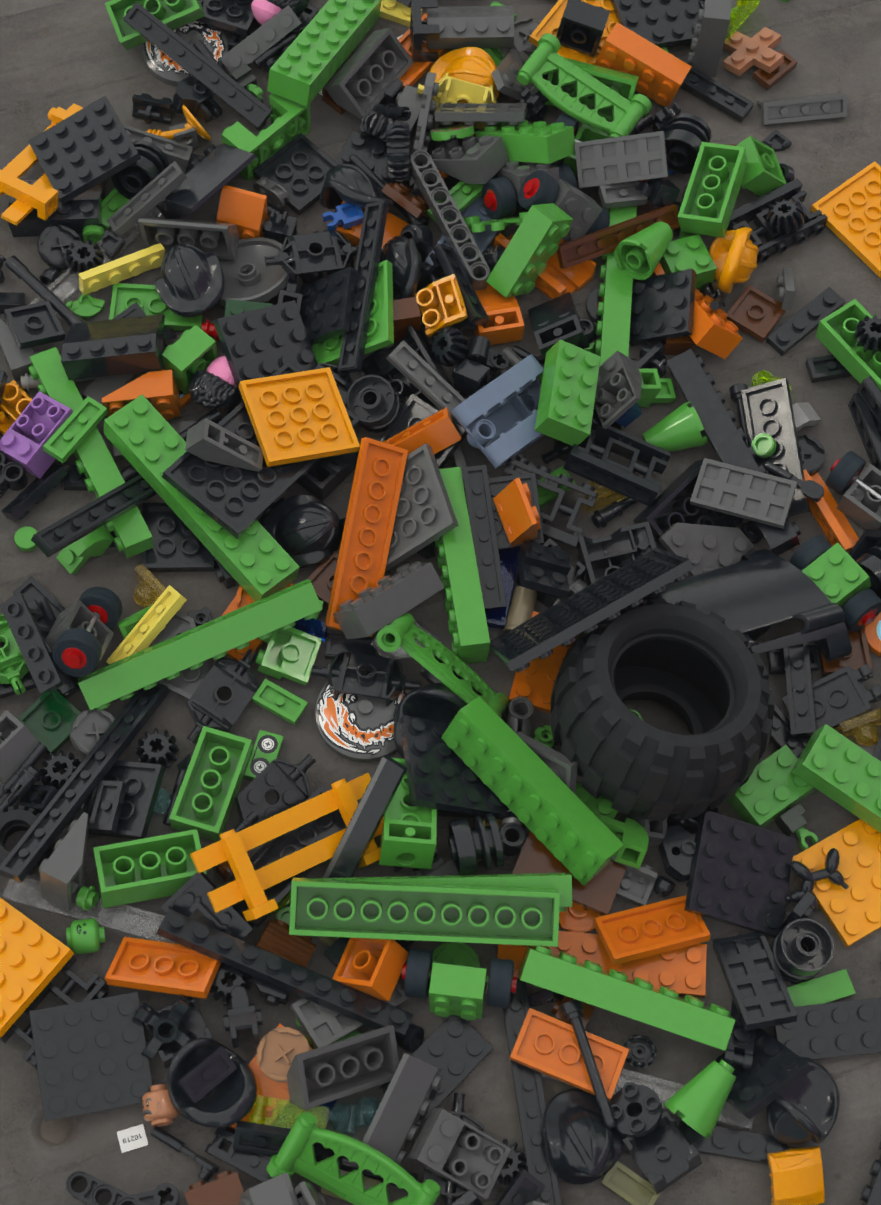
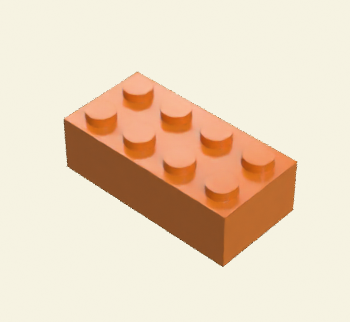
[594,22,692,108]

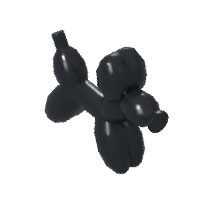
[786,848,849,911]

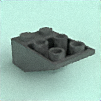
[430,135,509,184]
[594,350,642,429]
[39,812,89,912]
[407,1108,511,1200]

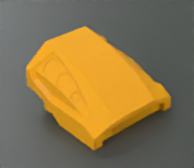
[415,274,468,338]
[0,380,32,436]
[767,1146,825,1205]

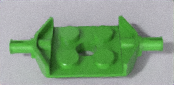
[0,614,29,695]

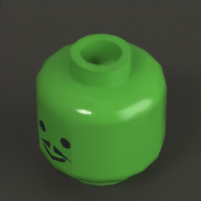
[66,918,106,954]

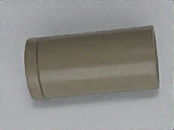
[503,586,538,634]

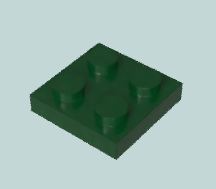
[18,690,81,754]

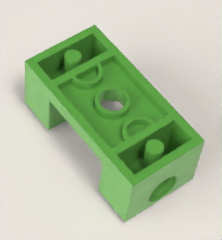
[222,93,311,182]
[379,758,437,869]

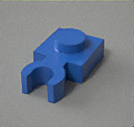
[323,203,364,231]

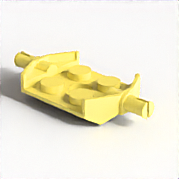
[417,73,497,130]

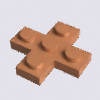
[723,27,784,76]

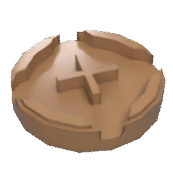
[257,1027,311,1082]

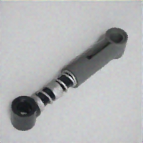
[500,697,534,856]

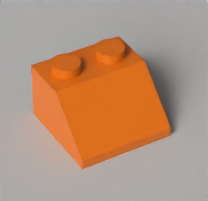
[216,185,268,239]
[332,938,409,1001]

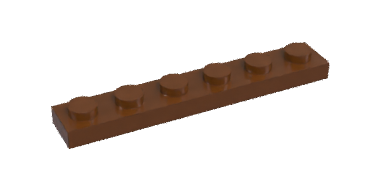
[557,204,680,269]

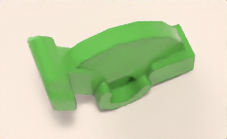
[66,294,105,319]

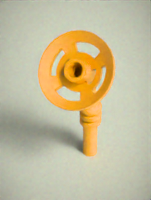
[145,105,213,141]

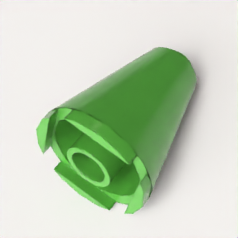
[614,221,673,280]
[642,401,708,452]
[664,1059,736,1139]

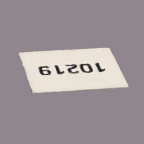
[117,1124,148,1153]

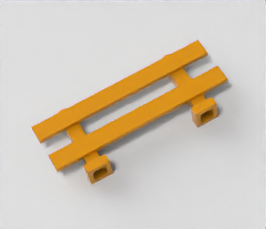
[0,103,83,226]
[190,772,384,921]

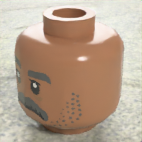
[142,1084,179,1127]

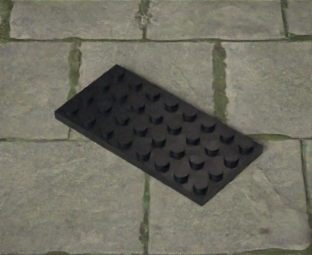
[162,361,360,539]

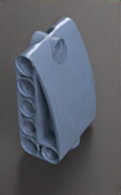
[451,354,545,469]

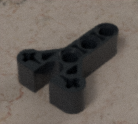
[66,1171,180,1205]

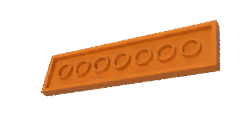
[324,437,408,637]
[497,931,707,998]

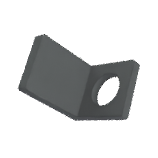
[169,122,199,148]

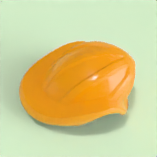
[429,47,500,103]
[709,227,758,294]

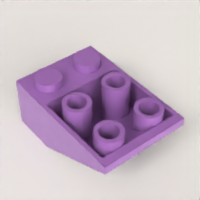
[0,391,73,479]

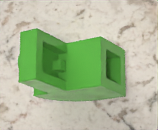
[637,369,676,408]
[56,526,114,574]
[600,815,649,869]

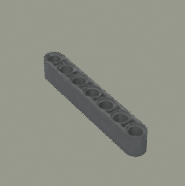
[411,150,490,290]

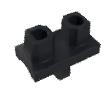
[132,93,172,124]
[631,342,667,378]

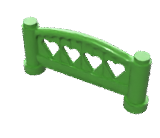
[517,33,652,138]
[377,613,509,718]
[267,1112,440,1205]

